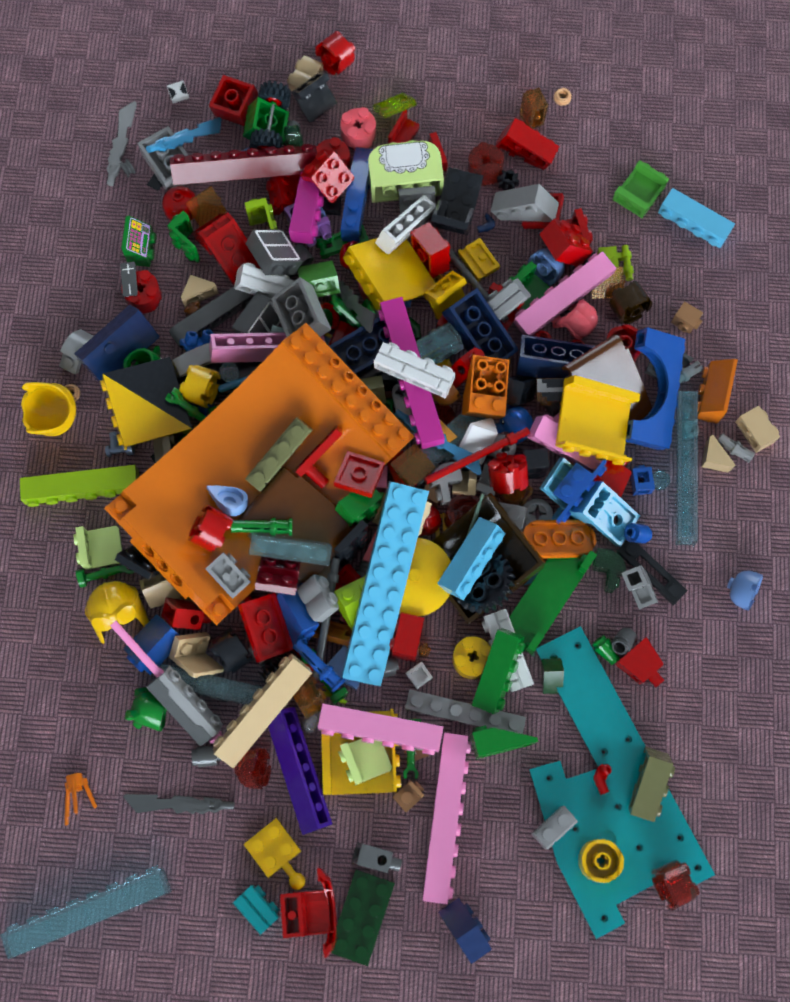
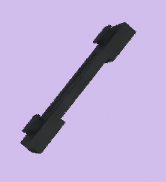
[616,541,688,605]

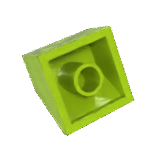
[334,576,366,630]

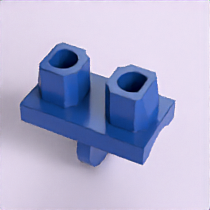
[179,330,214,352]

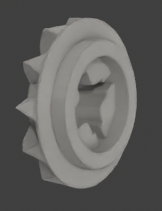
[524,499,553,525]

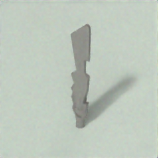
[106,101,137,186]

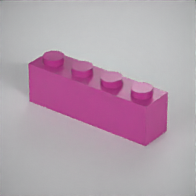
[289,172,324,244]

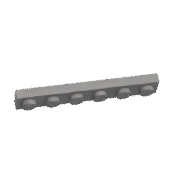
[405,689,526,734]

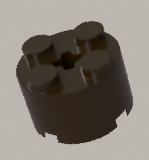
[609,281,653,324]

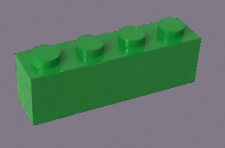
[472,628,525,715]

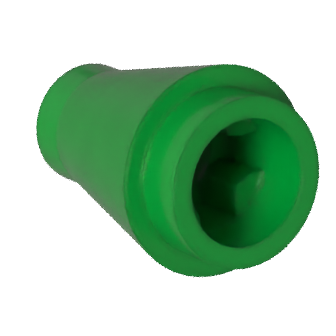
[592,635,620,665]

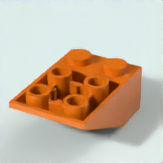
[462,355,509,420]

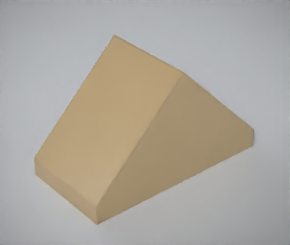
[181,275,219,308]
[701,435,736,473]

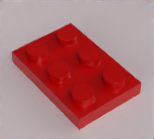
[238,593,293,663]

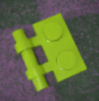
[597,245,634,284]

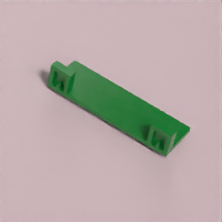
[510,551,597,655]

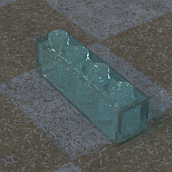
[393,323,464,384]
[248,533,332,566]

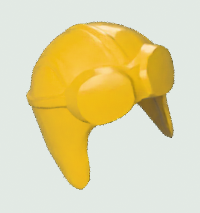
[21,382,76,436]
[85,581,149,644]

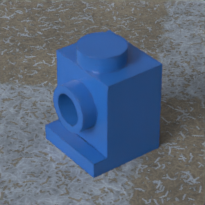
[630,465,655,496]

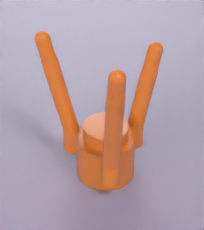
[64,773,97,826]

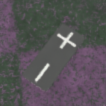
[120,262,138,297]

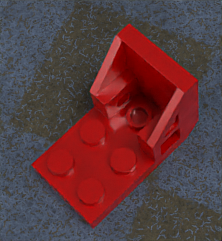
[192,212,260,286]

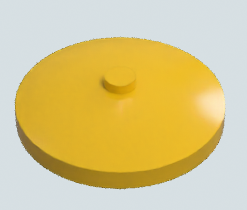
[399,538,451,617]

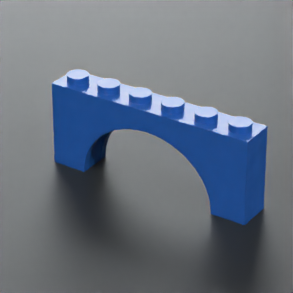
[626,327,685,450]

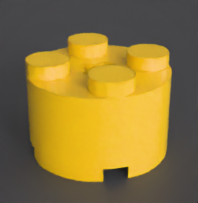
[179,365,220,408]
[452,636,491,679]
[578,839,624,883]

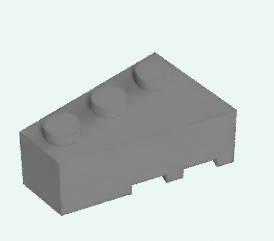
[491,184,559,222]

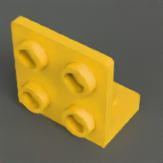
[424,270,467,320]

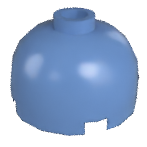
[528,248,565,286]
[727,570,763,611]

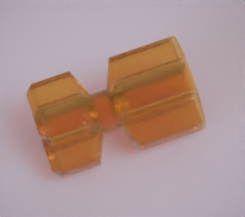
[419,643,431,657]

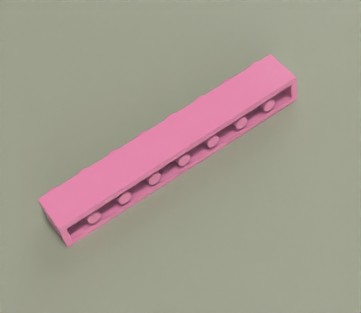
[422,733,471,905]

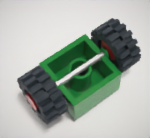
[243,81,291,150]

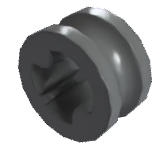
[119,159,136,177]

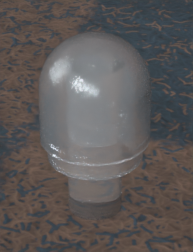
[301,707,321,733]

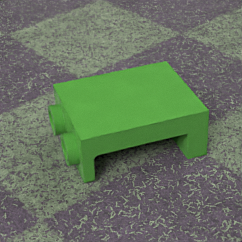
[613,160,669,218]
[297,260,340,297]

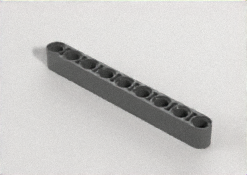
[169,244,314,348]

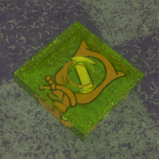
[373,93,417,118]

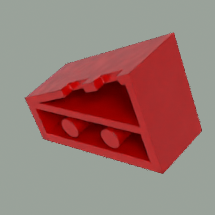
[493,118,560,170]

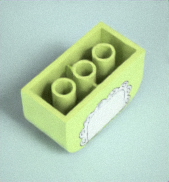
[368,140,444,203]

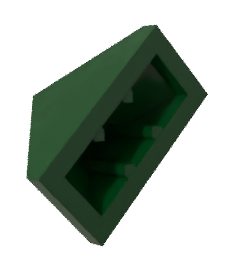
[541,656,564,694]

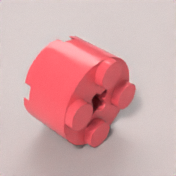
[340,107,376,150]

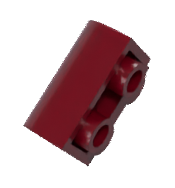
[255,556,301,595]

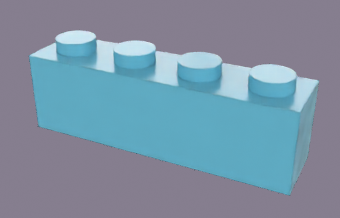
[658,188,735,248]
[437,517,505,600]

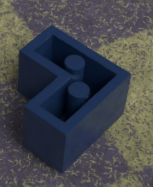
[438,898,492,964]

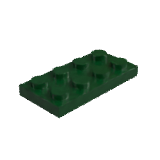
[331,869,395,966]

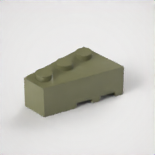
[629,746,675,822]

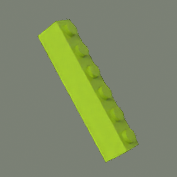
[20,465,139,507]

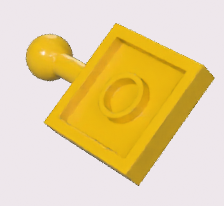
[244,818,306,890]

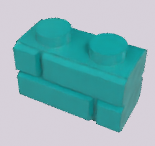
[233,885,280,935]

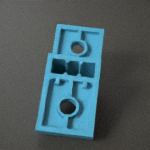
[540,457,640,547]

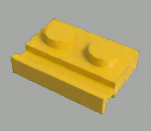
[458,238,500,281]

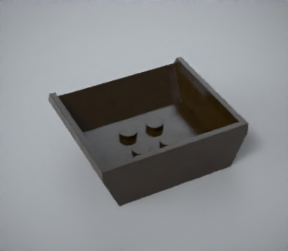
[432,492,546,624]

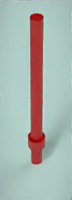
[424,427,530,485]

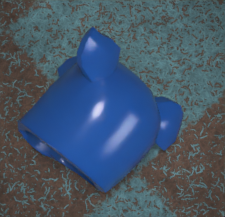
[495,404,534,445]

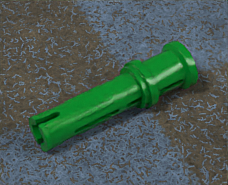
[231,518,292,536]

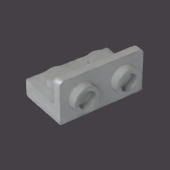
[398,186,435,214]
[205,552,251,599]

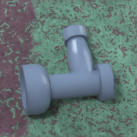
[105,432,135,457]

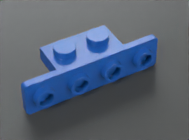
[552,459,607,524]

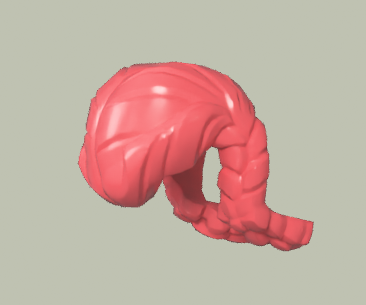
[551,299,598,340]

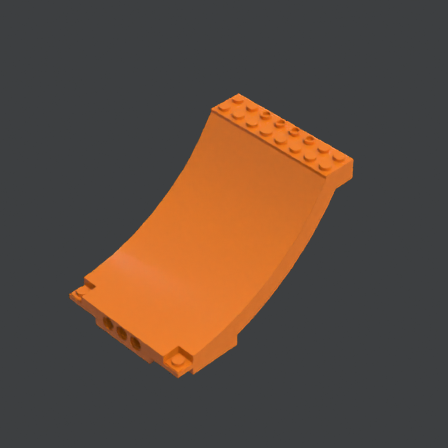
[104,323,415,625]

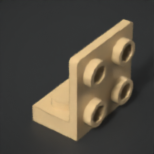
[169,632,224,678]

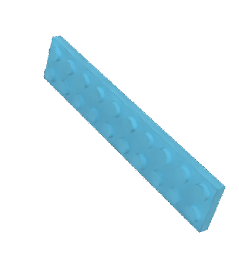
[341,481,429,686]

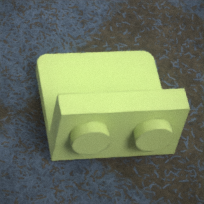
[73,526,123,570]
[338,738,392,785]

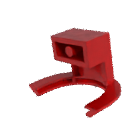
[280,868,337,958]

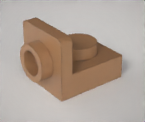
[392,780,424,813]

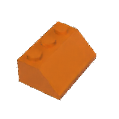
[694,359,738,424]

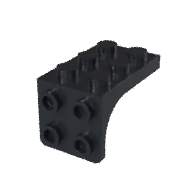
[333,520,369,568]

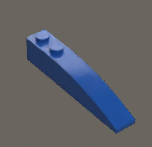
[340,148,374,243]

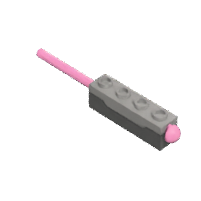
[110,620,223,747]

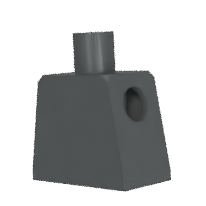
[351,842,402,873]

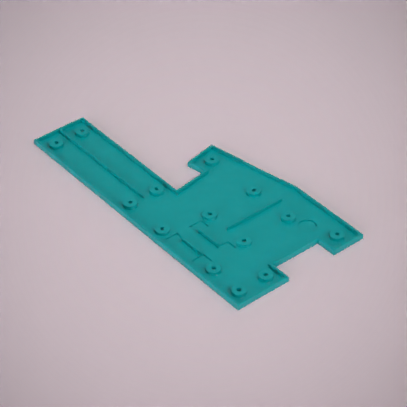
[529,626,715,939]

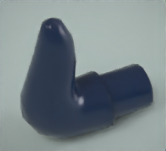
[477,213,496,233]

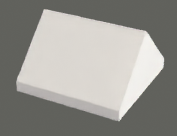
[459,418,498,465]

